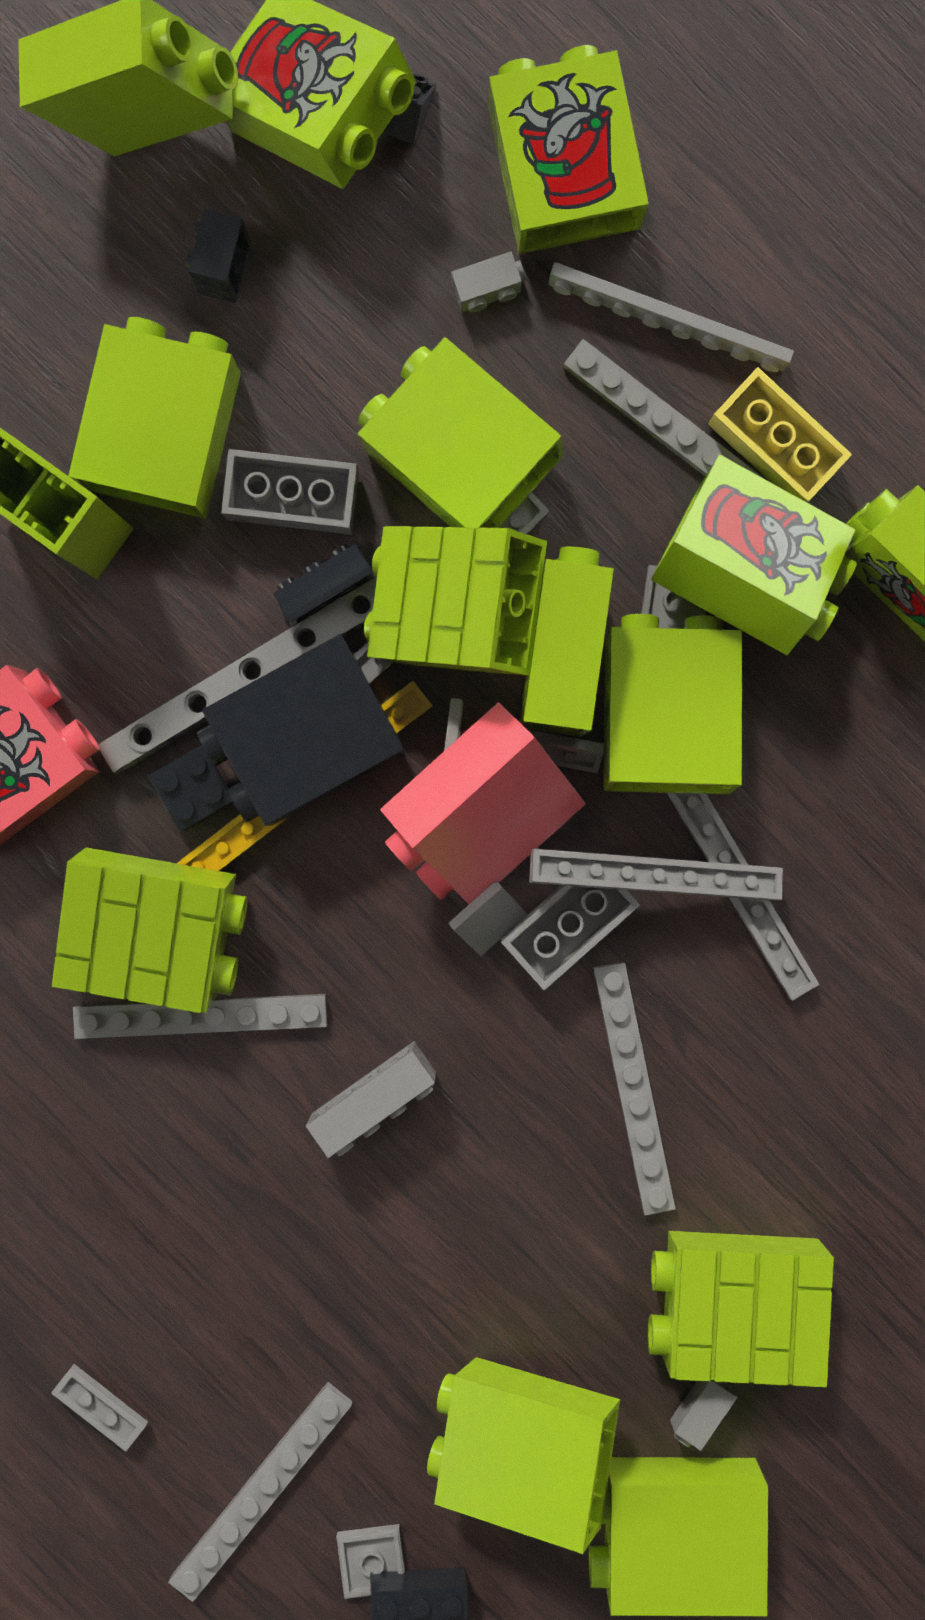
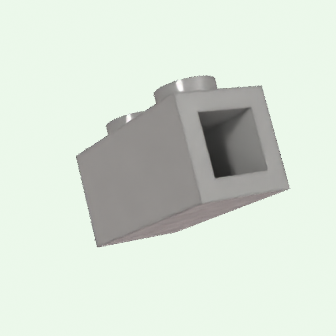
[451,251,525,313]
[670,1380,737,1451]

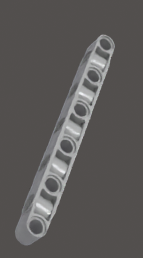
[98,578,377,774]

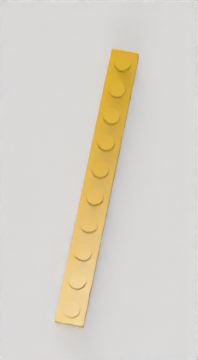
[176,681,433,871]

